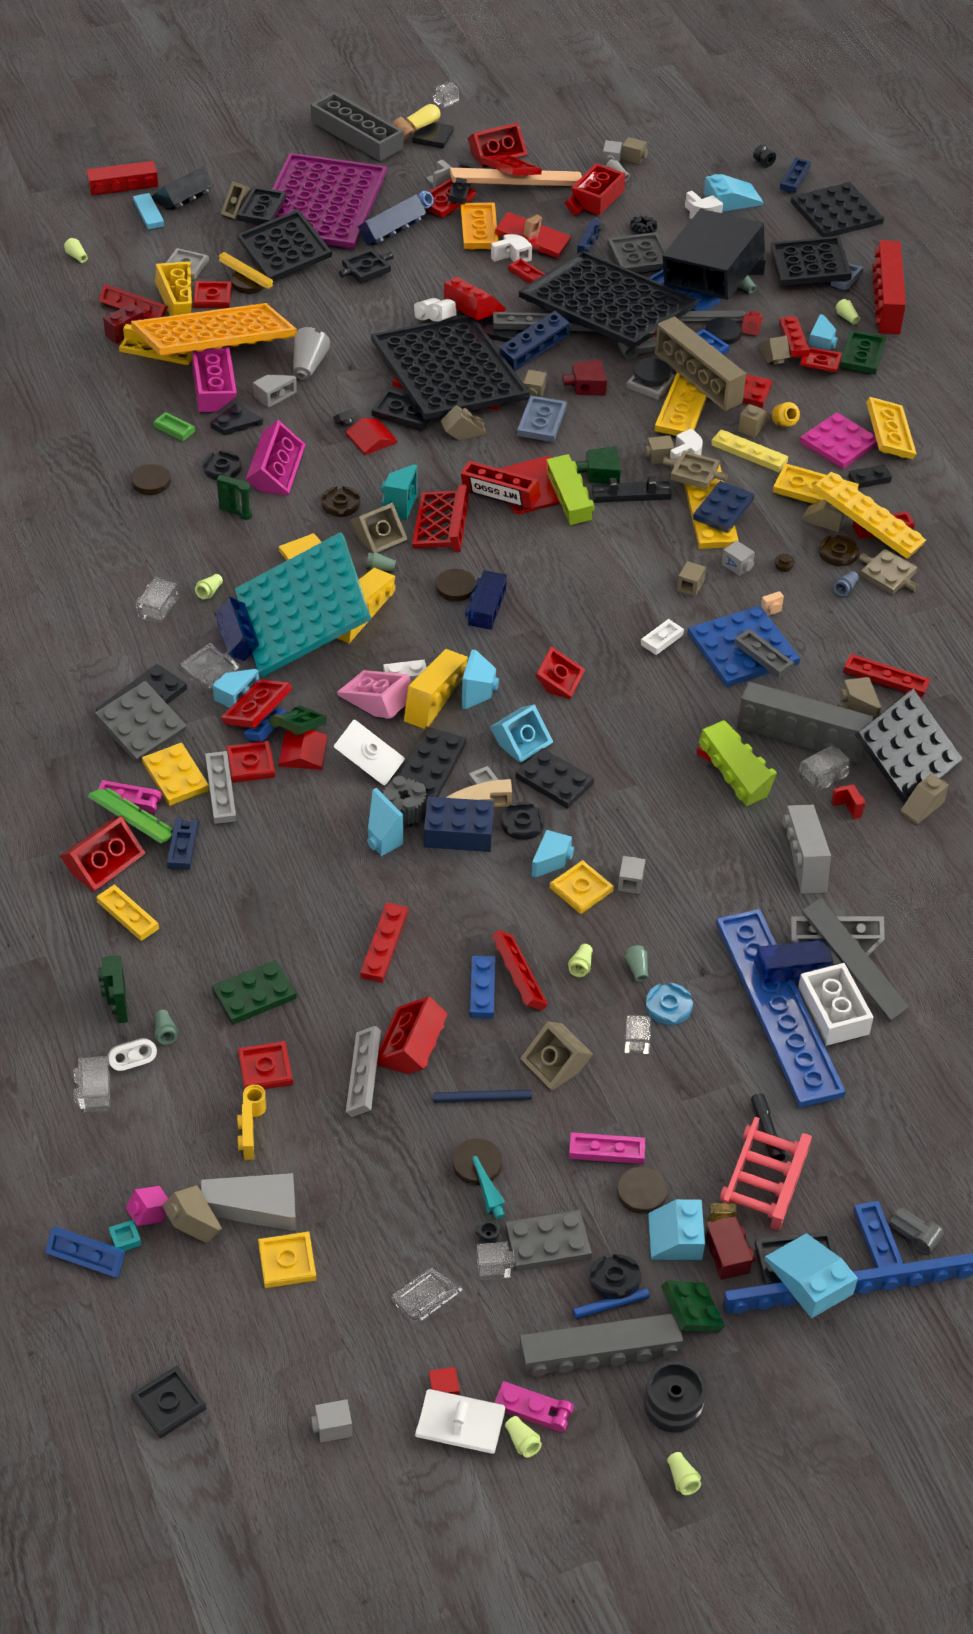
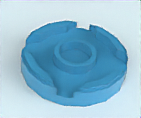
[646,983,693,1025]

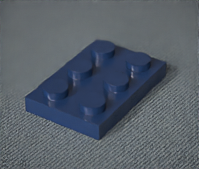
[693,481,755,533]

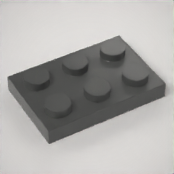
[505,1210,592,1271]

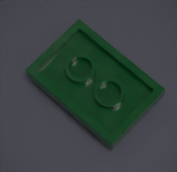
[840,330,886,375]
[212,960,297,1025]

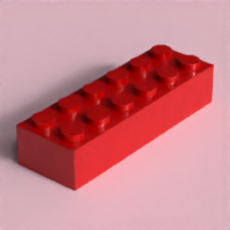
[872,240,906,334]

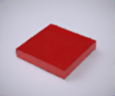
[193,281,231,308]
[226,741,275,783]
[238,1041,293,1090]

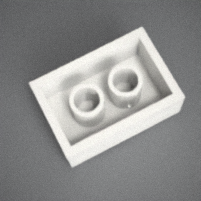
[798,963,873,1046]

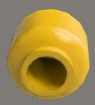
[772,402,800,428]

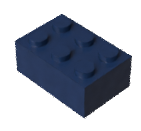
[424,797,494,852]

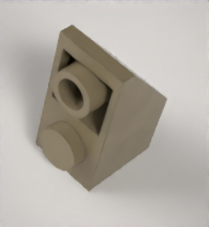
[441,405,487,440]

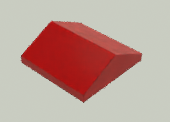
[800,347,842,373]
[346,418,398,455]
[535,646,585,699]
[279,729,328,770]

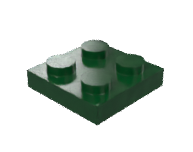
[661,1280,725,1333]

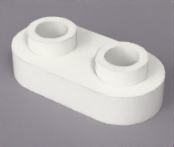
[108,1038,157,1071]

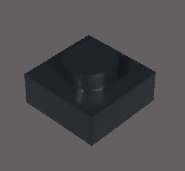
[333,408,358,425]

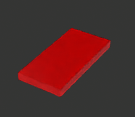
[480,155,542,175]
[494,212,571,258]

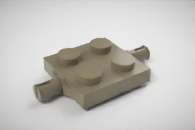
[663,451,728,489]
[859,549,919,595]

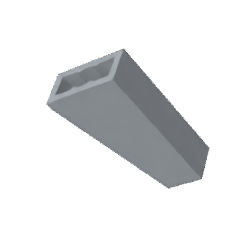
[200,1173,296,1231]

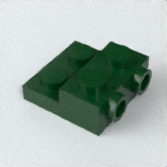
[98,955,128,1023]

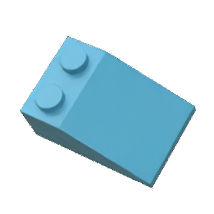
[704,174,763,212]
[764,1233,858,1319]

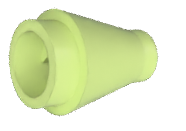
[64,238,88,263]
[835,299,860,325]
[195,574,223,599]
[568,944,593,977]
[505,1416,542,1458]
[667,1452,701,1495]

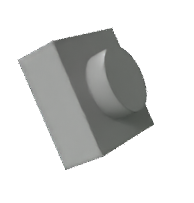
[469,766,498,785]

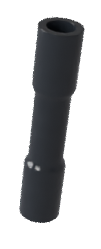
[751,1093,786,1161]

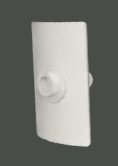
[334,720,405,785]
[415,1389,505,1453]

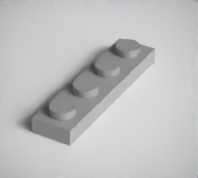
[205,751,237,824]
[346,1026,381,1117]

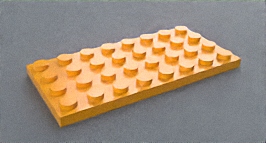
[131,303,297,356]

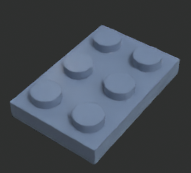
[517,395,567,442]

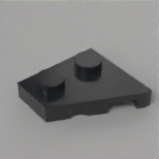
[210,404,263,435]

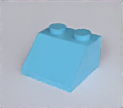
[490,704,553,763]
[648,1199,705,1260]

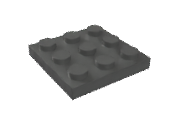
[607,232,666,273]
[94,681,186,763]

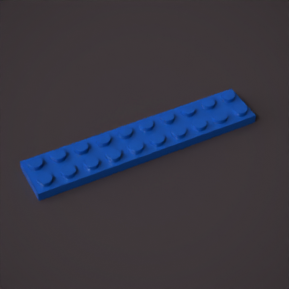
[716,909,846,1108]

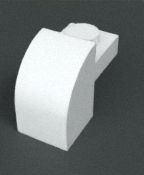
[685,191,723,219]
[491,234,532,262]
[670,429,703,468]

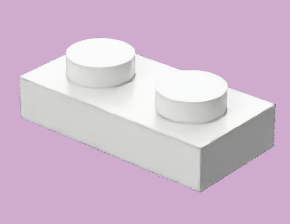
[641,619,684,655]
[383,660,427,682]

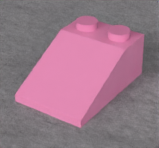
[337,670,411,719]

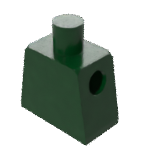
[575,446,621,484]

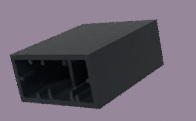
[662,209,765,300]

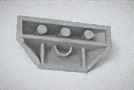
[791,916,885,964]

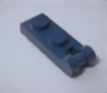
[577,219,600,254]
[167,818,199,870]

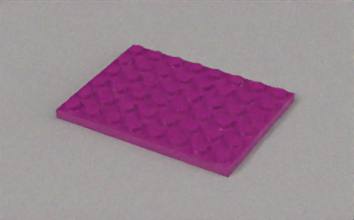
[254,153,387,249]

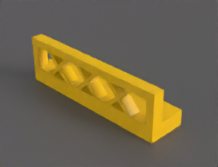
[119,324,192,365]

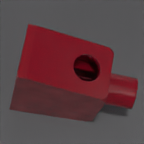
[562,359,607,396]

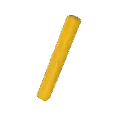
[219,252,273,289]

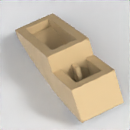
[446,779,512,807]

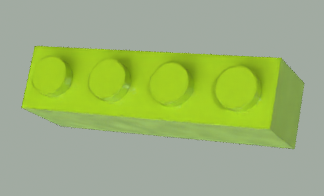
[547,454,595,525]

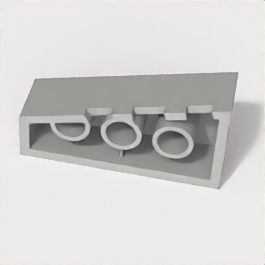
[783,805,831,894]

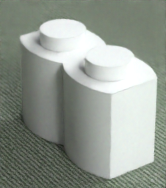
[414,298,456,322]

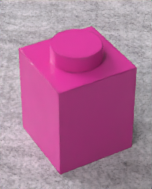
[125,1186,168,1226]

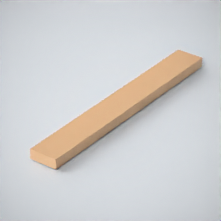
[450,168,582,186]

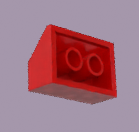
[467,122,528,167]
[571,163,626,215]
[444,277,505,320]
[60,816,146,891]
[377,996,448,1074]

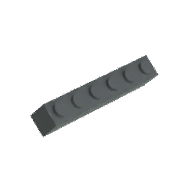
[519,1313,683,1377]

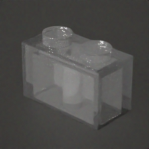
[136,577,179,624]
[798,744,851,792]
[74,1056,111,1113]

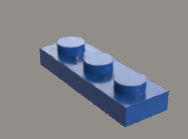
[470,956,495,1018]
[853,1201,903,1268]
[45,1226,126,1277]

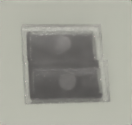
[179,642,240,690]

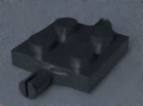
[339,248,394,283]

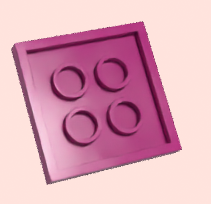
[799,412,878,469]

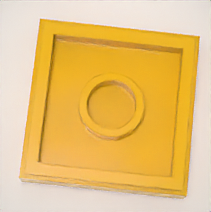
[549,860,614,914]
[258,1232,316,1288]

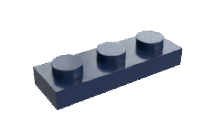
[780,158,811,193]

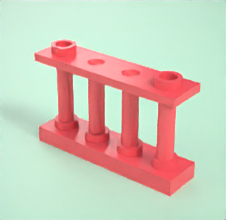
[719,1117,812,1231]

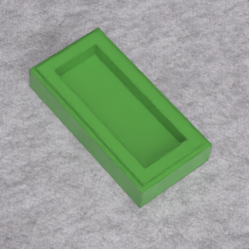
[153,412,195,441]

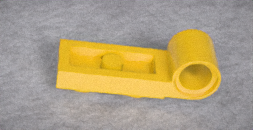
[237,1085,266,1160]

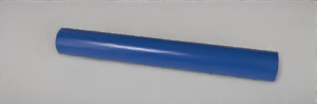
[573,1288,650,1319]

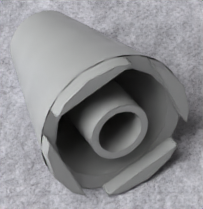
[293,327,331,380]

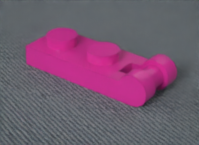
[98,780,162,814]
[494,1381,574,1432]

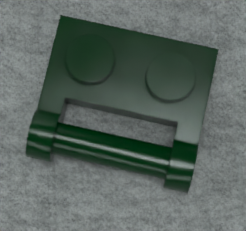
[217,475,252,520]
[269,706,327,735]

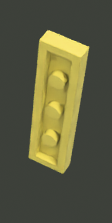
[712,430,788,472]

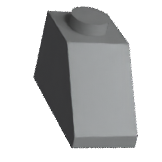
[253,375,297,408]

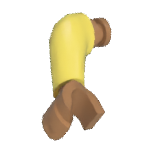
[392,104,441,141]

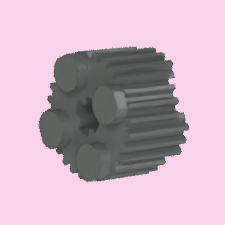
[382,776,426,827]

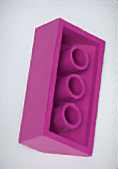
[192,347,237,412]
[245,420,306,495]

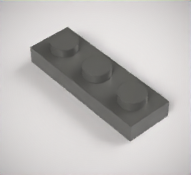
[734,629,794,678]

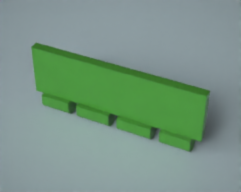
[88,788,173,843]

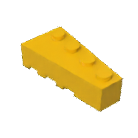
[155,261,192,316]
[337,568,396,644]
[404,649,468,729]

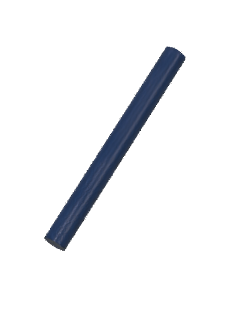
[434,1089,532,1102]

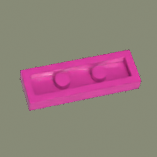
[569,1132,645,1164]

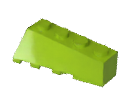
[699,720,777,807]

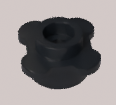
[475,1221,503,1247]

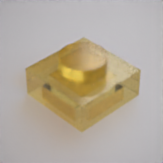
[708,1203,737,1222]

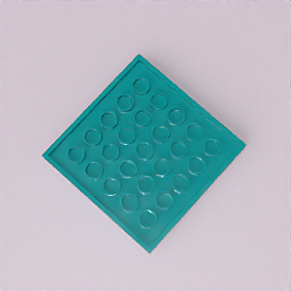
[235,532,372,677]

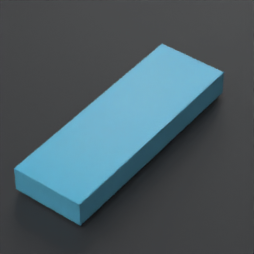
[133,193,164,230]

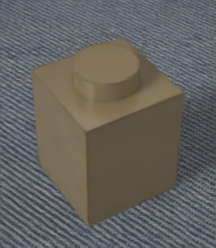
[621,137,648,165]
[523,370,547,398]
[644,436,675,465]
[677,561,706,597]

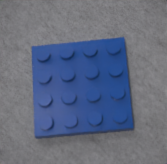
[687,606,800,687]

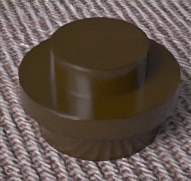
[775,554,795,572]

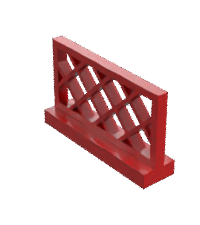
[412,485,469,552]

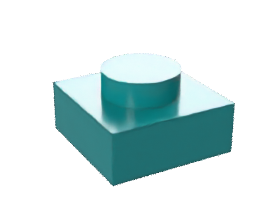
[108,1220,142,1251]

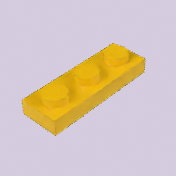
[97,884,159,941]

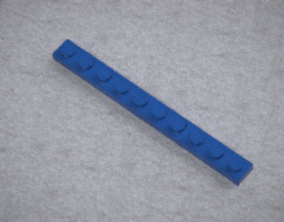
[723,1253,973,1314]

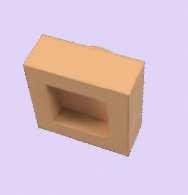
[761,591,784,615]

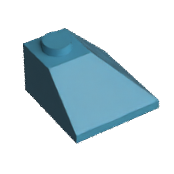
[462,650,499,709]
[367,788,403,856]

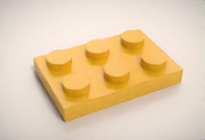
[142,743,209,806]

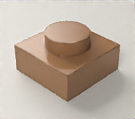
[523,214,542,238]

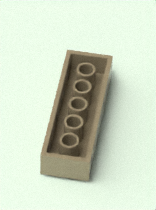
[655,316,746,411]

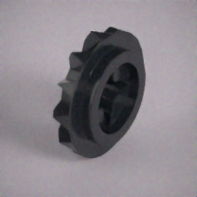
[630,215,657,234]

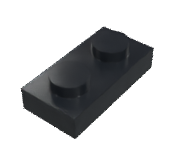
[848,464,892,488]

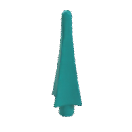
[472,1156,505,1220]

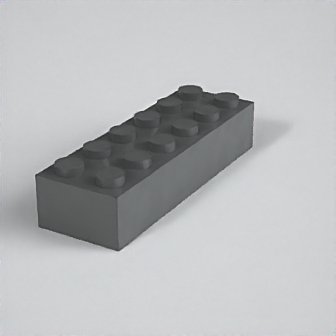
[310,92,404,161]
[737,682,873,763]

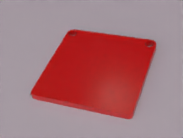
[499,456,560,515]

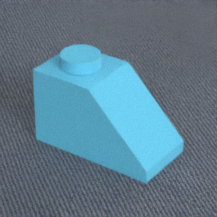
[808,314,838,351]
[212,669,259,708]
[532,830,574,878]

